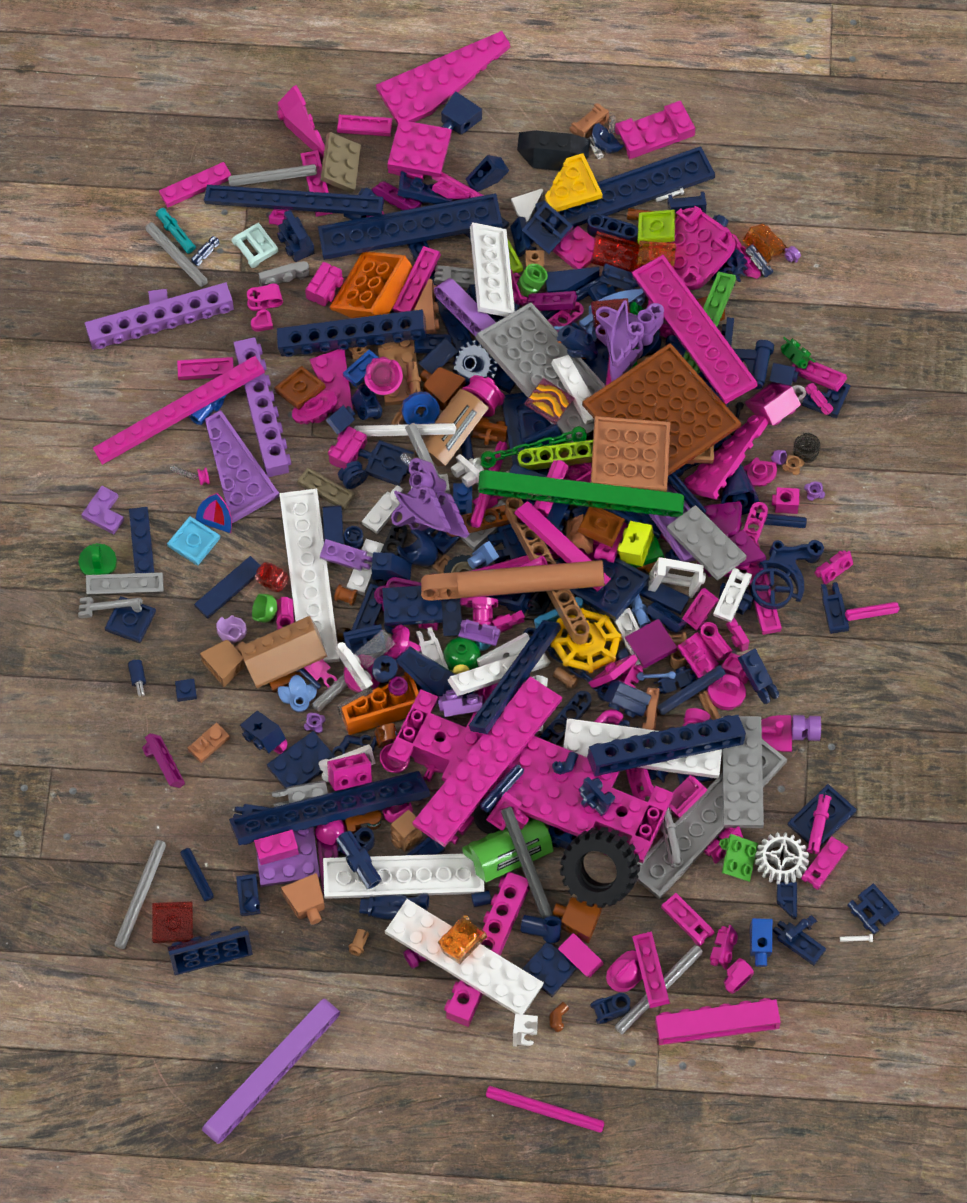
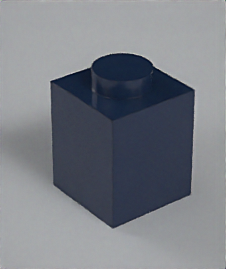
[769,363,799,386]

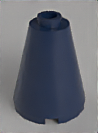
[721,464,759,515]

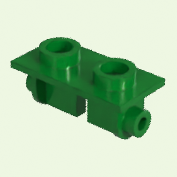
[781,337,815,369]

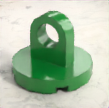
[78,543,117,575]

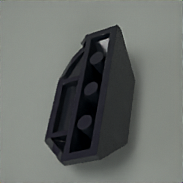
[517,130,590,171]

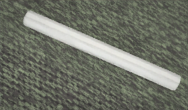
[354,423,457,436]

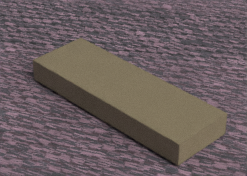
[297,467,355,511]

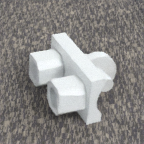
[451,454,484,488]

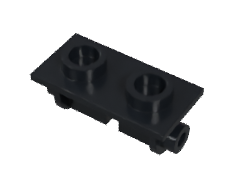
[527,591,552,615]

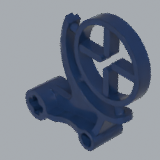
[751,540,824,609]

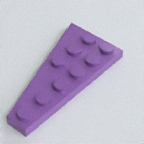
[205,410,280,523]

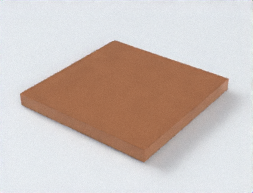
[591,416,670,492]

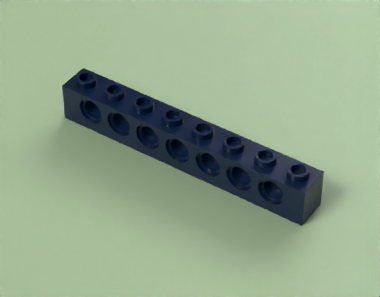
[277,309,427,357]
[587,715,746,777]

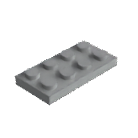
[667,505,746,580]

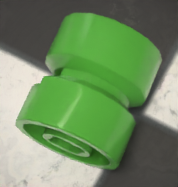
[517,264,548,297]

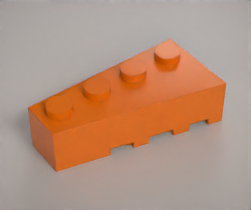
[341,672,419,735]

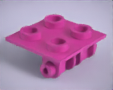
[677,632,719,678]

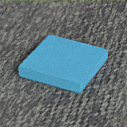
[167,516,221,566]

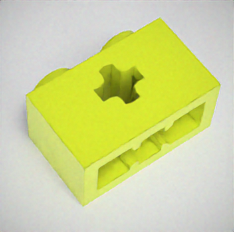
[617,521,654,566]

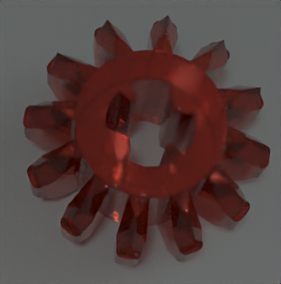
[255,562,289,592]

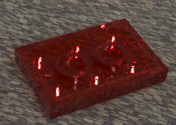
[591,231,649,273]

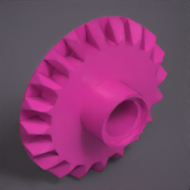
[292,390,337,425]

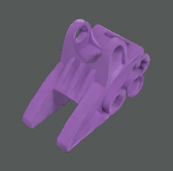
[595,300,664,382]
[391,458,469,538]

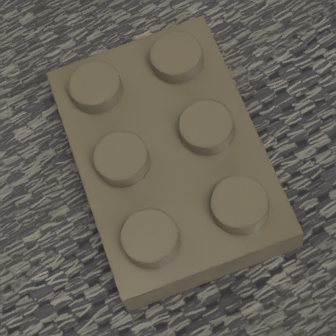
[321,132,361,193]

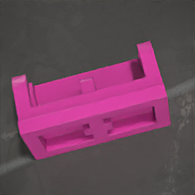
[669,775,707,818]
[558,933,604,978]

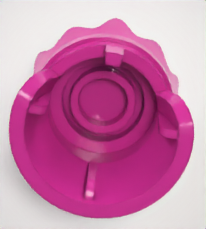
[364,357,403,395]

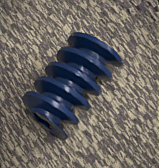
[372,655,398,683]

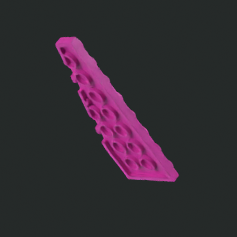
[376,31,510,124]

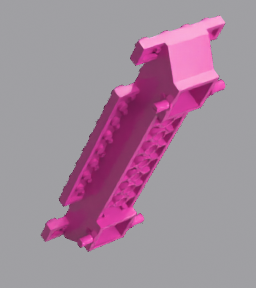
[388,689,674,864]

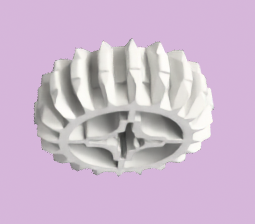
[755,832,809,884]

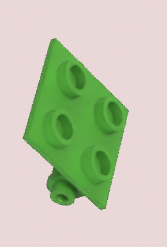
[719,834,758,882]

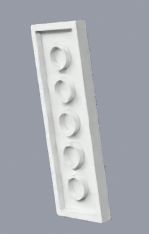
[470,222,515,317]

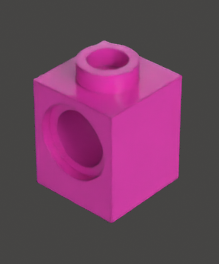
[772,487,799,514]

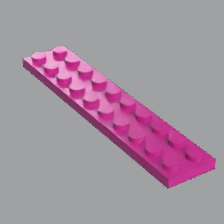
[632,255,758,404]
[412,676,562,847]

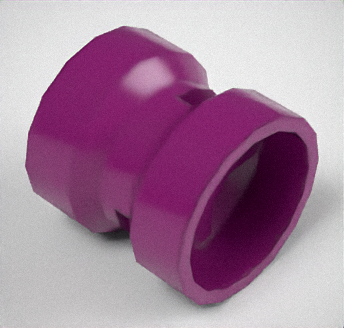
[403,949,427,969]

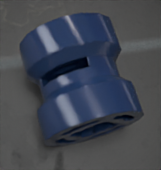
[344,526,364,549]

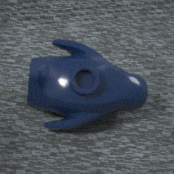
[557,322,598,360]

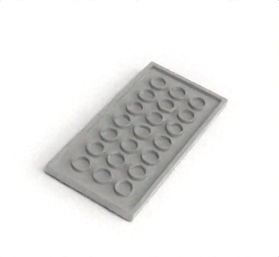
[475,303,605,443]

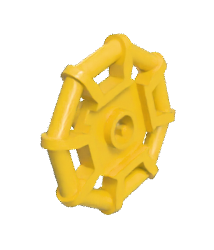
[550,608,622,673]

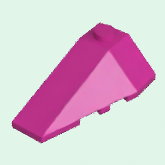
[277,85,325,159]

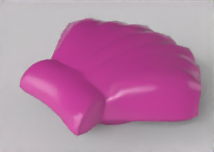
[743,457,777,487]

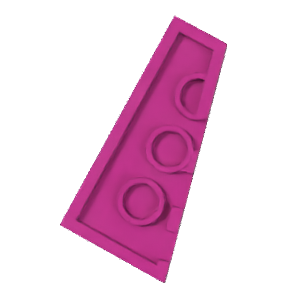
[310,349,354,417]

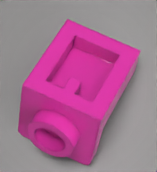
[722,653,749,684]

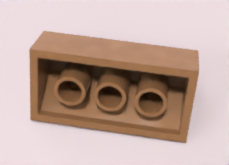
[239,616,328,688]

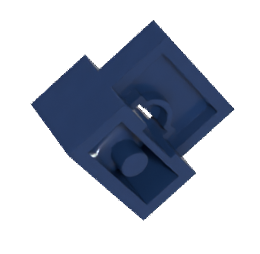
[521,202,573,255]
[277,210,315,262]

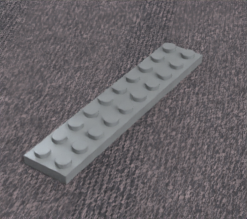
[637,739,787,899]

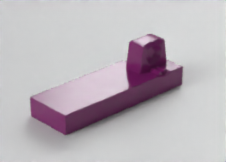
[142,733,185,788]

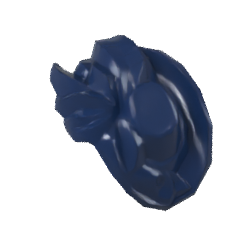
[592,123,624,154]

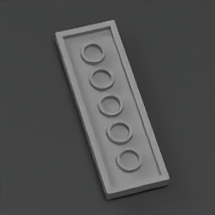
[722,716,764,828]

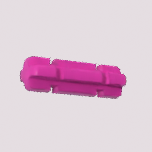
[805,383,833,415]

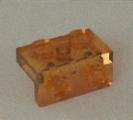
[743,223,788,263]
[438,915,488,964]

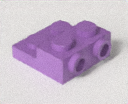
[438,689,484,717]

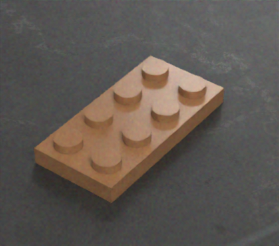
[377,340,419,406]

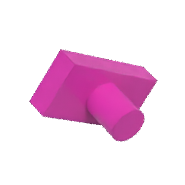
[682,588,719,631]

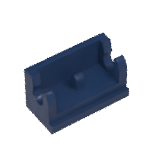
[667,191,707,214]
[343,624,386,655]

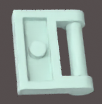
[231,223,279,268]

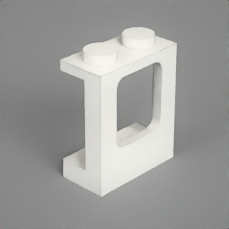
[648,557,706,598]

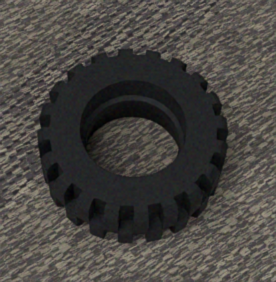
[560,827,640,908]

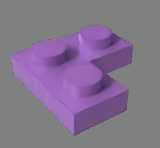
[81,486,124,535]

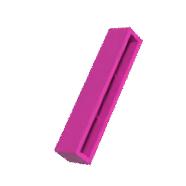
[655,998,781,1045]

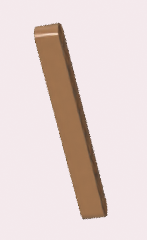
[505,497,590,645]

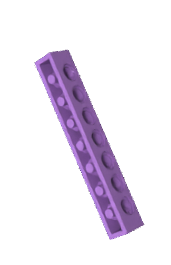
[85,282,234,350]
[233,337,291,477]

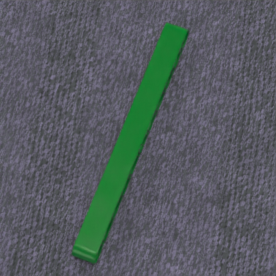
[478,470,684,517]

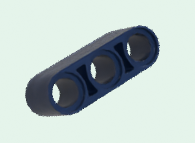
[587,213,638,247]
[322,505,344,544]

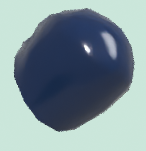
[397,529,438,567]

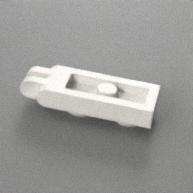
[335,642,373,691]

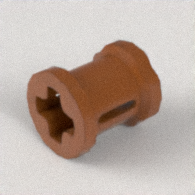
[334,584,358,606]

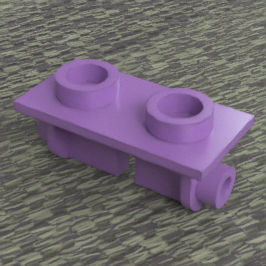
[458,619,501,646]

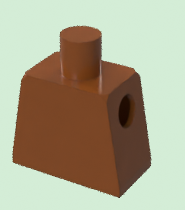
[419,367,466,411]
[553,897,602,943]

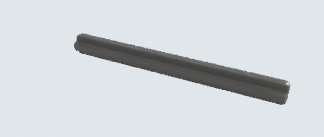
[501,807,553,919]

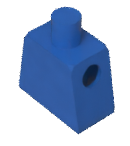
[750,918,773,967]

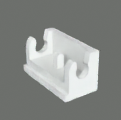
[513,1014,538,1047]

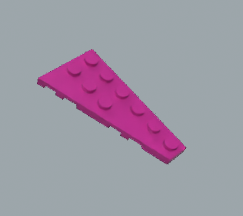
[683,415,769,499]

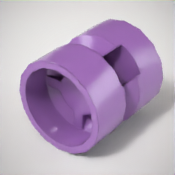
[792,715,821,741]

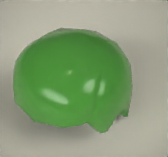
[252,593,278,623]

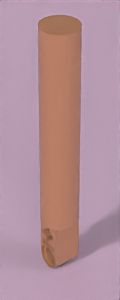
[421,560,605,601]

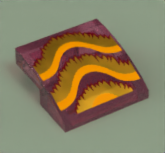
[524,378,575,425]

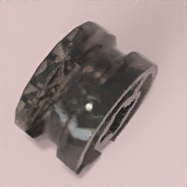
[793,433,820,463]

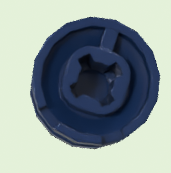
[338,461,368,489]

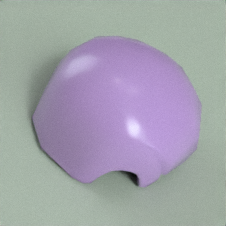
[216,615,247,643]

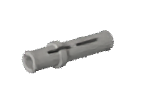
[660,807,683,867]

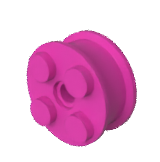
[462,375,505,417]

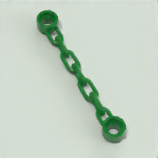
[481,426,587,468]

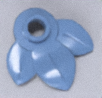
[278,675,317,712]

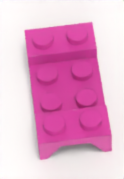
[615,100,695,160]

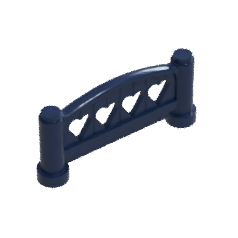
[665,335,774,389]

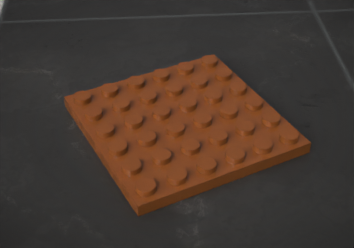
[582,343,741,476]

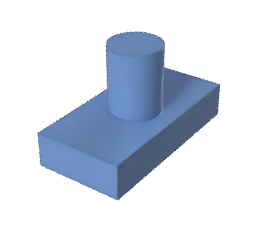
[467,541,499,569]

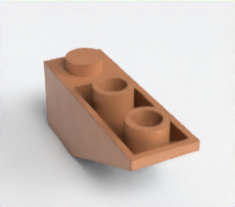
[414,279,440,334]

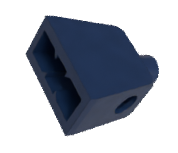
[441,91,482,134]

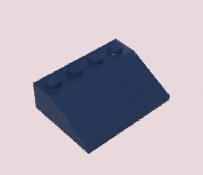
[167,926,253,976]

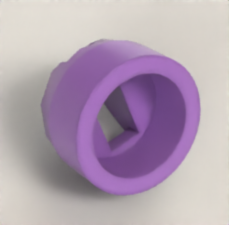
[771,450,787,465]

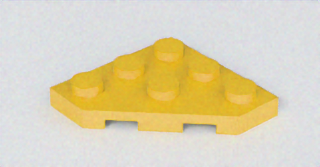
[545,153,602,212]

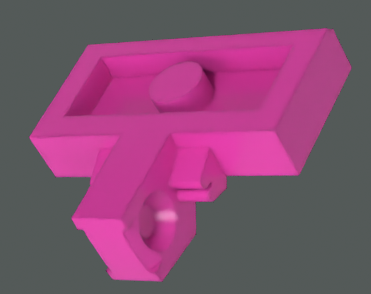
[486,792,529,831]

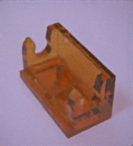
[638,241,676,266]

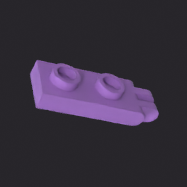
[320,539,372,571]

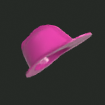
[606,950,643,992]

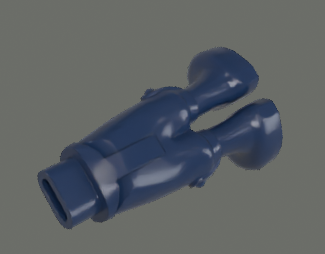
[359,893,429,920]

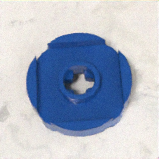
[402,392,440,424]

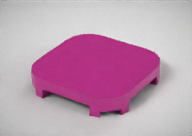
[648,206,736,290]

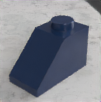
[465,155,509,192]
[326,404,355,435]
[372,552,412,580]

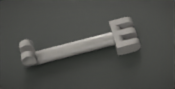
[78,597,143,618]

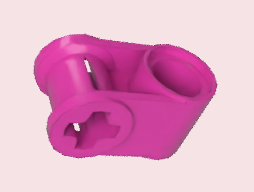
[247,283,283,311]
[473,605,493,625]

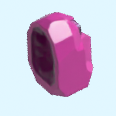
[724,958,754,994]

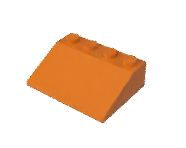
[329,252,413,318]

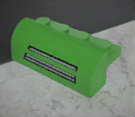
[462,817,554,882]

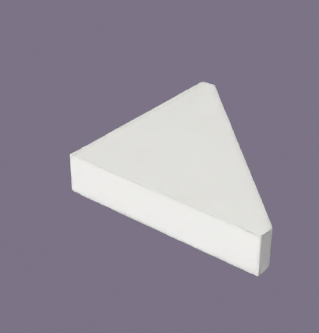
[511,189,543,223]

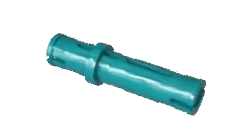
[156,208,196,254]

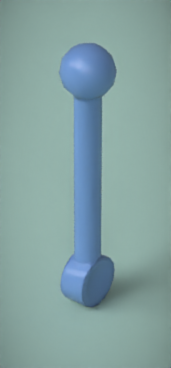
[637,671,676,681]

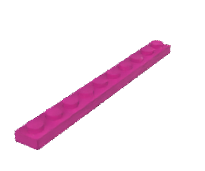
[93,356,265,465]

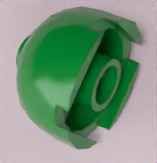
[443,637,481,670]

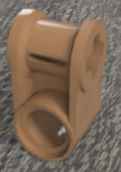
[668,632,687,669]

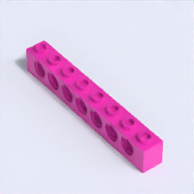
[444,872,530,1027]

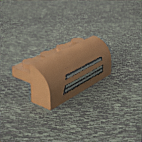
[415,389,489,466]

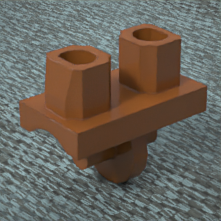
[472,417,508,445]

